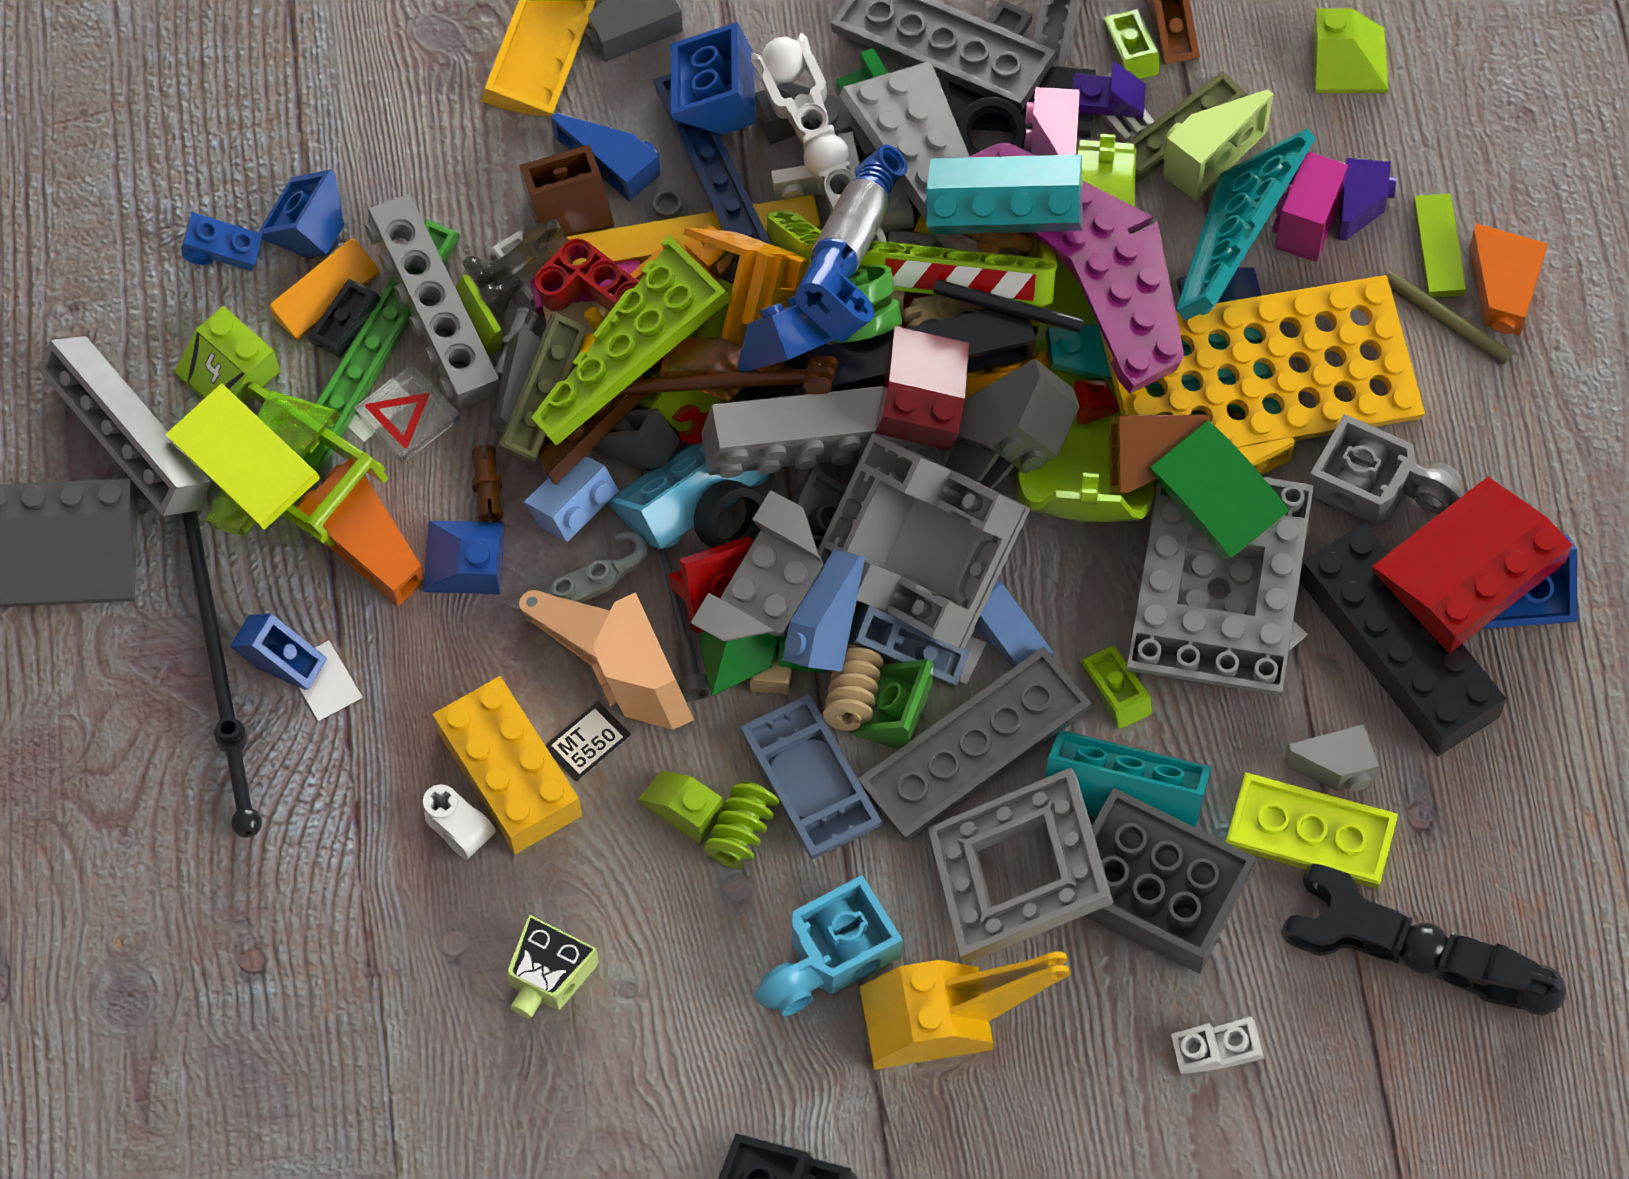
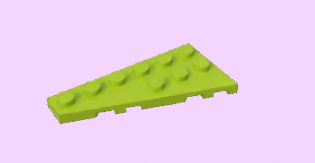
[531,234,732,446]

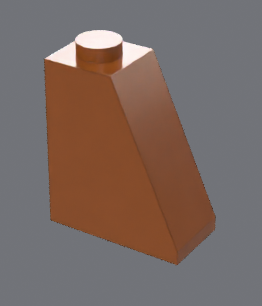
[1109,415,1208,494]

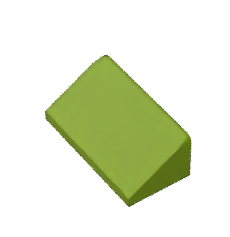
[455,274,503,356]

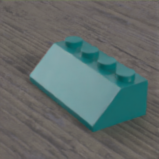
[927,155,1083,235]
[1044,730,1212,828]

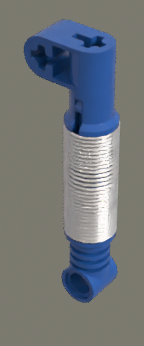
[795,144,907,342]

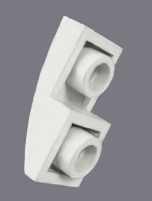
[1171,1017,1264,1074]

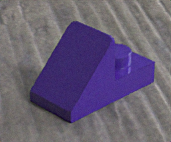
[1072,62,1146,119]

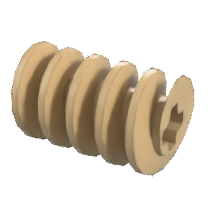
[823,644,883,731]

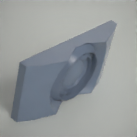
[740,694,882,859]

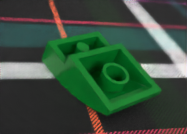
[1149,420,1290,559]

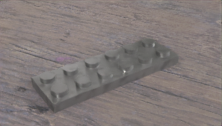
[831,0,1056,112]
[858,646,1092,843]

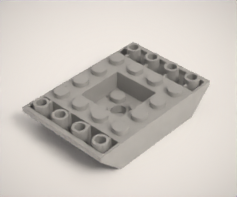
[1127,477,1314,696]

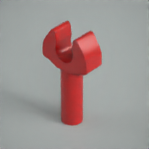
[672,404,709,444]

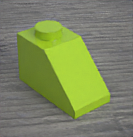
[638,770,724,845]

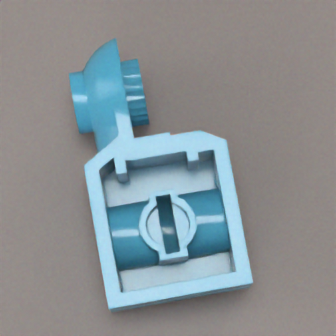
[753,875,903,1017]

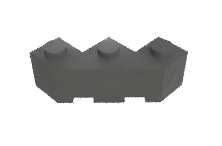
[755,82,876,164]

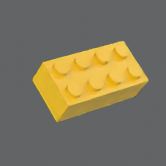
[432,676,582,855]

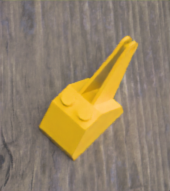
[860,952,1070,1070]

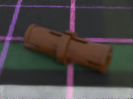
[471,445,503,522]

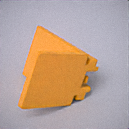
[683,227,809,371]

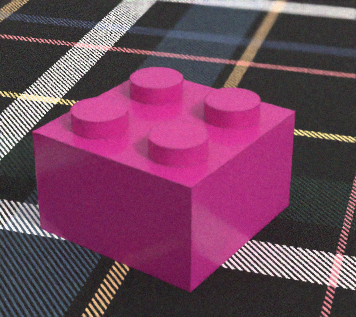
[1272,152,1348,262]

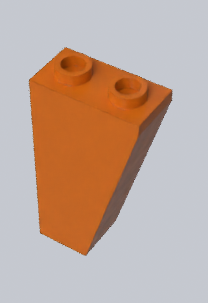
[297,458,424,607]

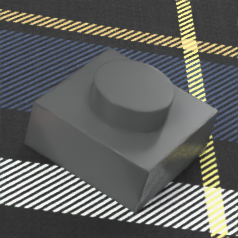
[986,0,1033,36]

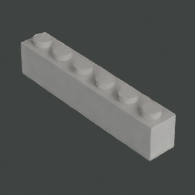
[38,336,211,516]

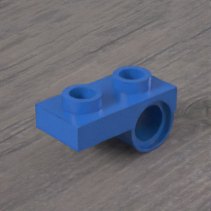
[181,212,263,271]

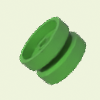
[830,264,902,343]

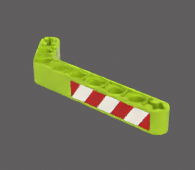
[767,210,1056,306]

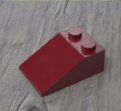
[875,326,969,450]

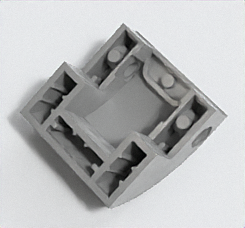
[817,433,1030,650]

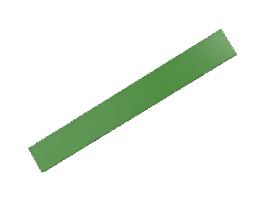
[290,219,460,475]

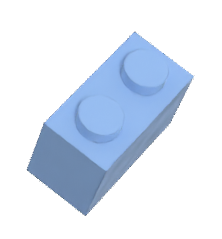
[524,456,619,542]

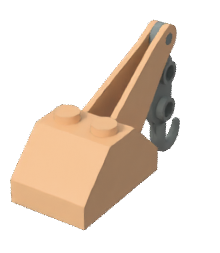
[519,532,694,730]

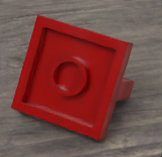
[668,536,754,634]

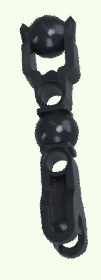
[1281,864,1566,1016]

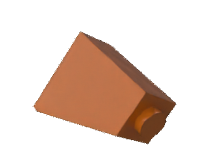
[1469,223,1548,336]

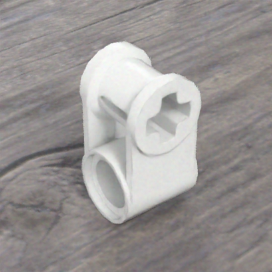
[423,784,496,860]

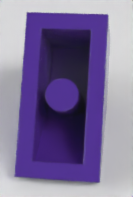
[1338,158,1396,240]

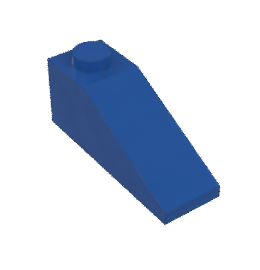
[551,113,660,201]

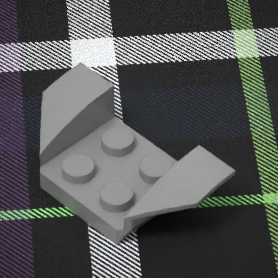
[691,490,824,641]

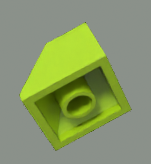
[1312,8,1388,93]

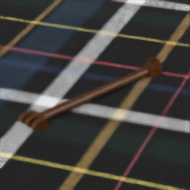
[562,356,838,395]

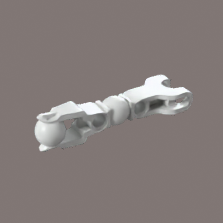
[751,32,886,242]

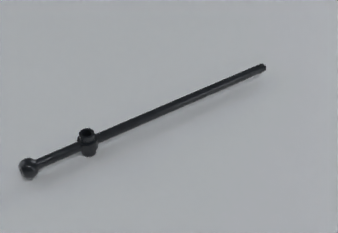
[182,511,262,838]

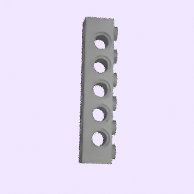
[365,193,499,411]

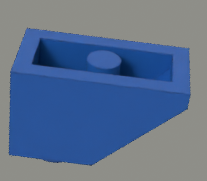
[230,613,327,690]

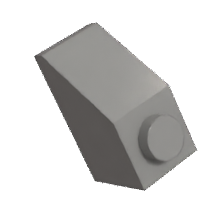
[1285,724,1379,791]

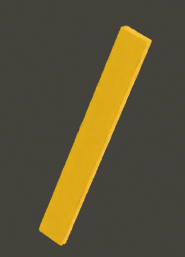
[524,194,821,275]

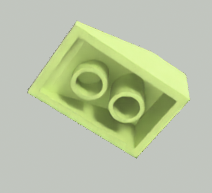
[1163,89,1273,201]

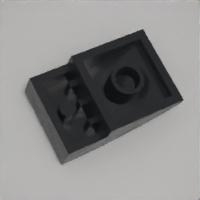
[718,1133,858,1179]

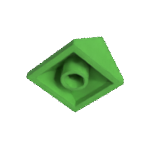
[851,659,933,750]

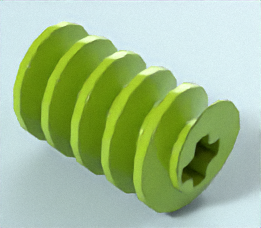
[704,781,780,870]

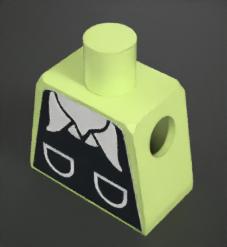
[507,915,599,1019]

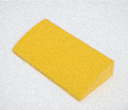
[481,0,596,117]

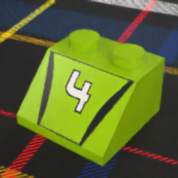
[174,306,280,403]

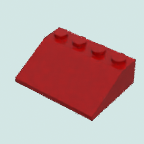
[1371,477,1573,654]

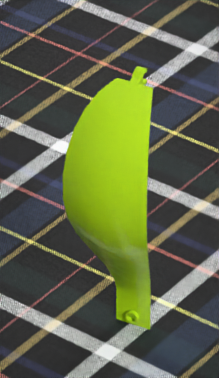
[1013,134,1159,522]

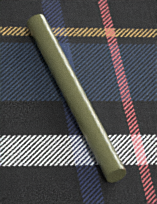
[1387,270,1513,364]

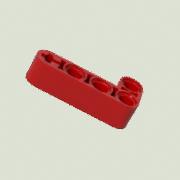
[535,238,639,312]

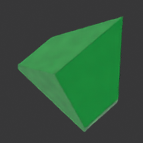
[699,630,780,697]

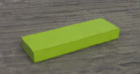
[1413,193,1466,298]

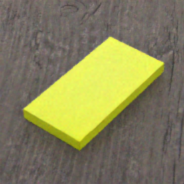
[166,383,320,530]
[1226,772,1398,889]

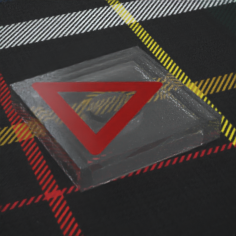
[354,364,461,464]

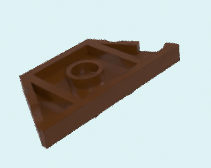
[538,374,649,484]

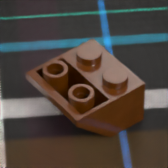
[519,144,614,241]

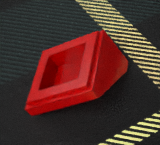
[1073,380,1120,425]

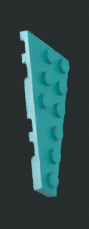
[1176,128,1316,321]

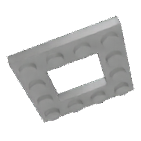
[927,768,1114,964]

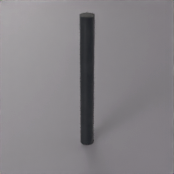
[933,279,1084,333]

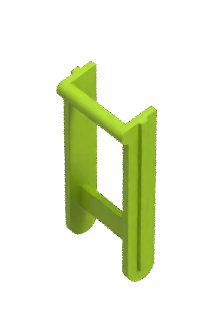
[246,382,389,547]

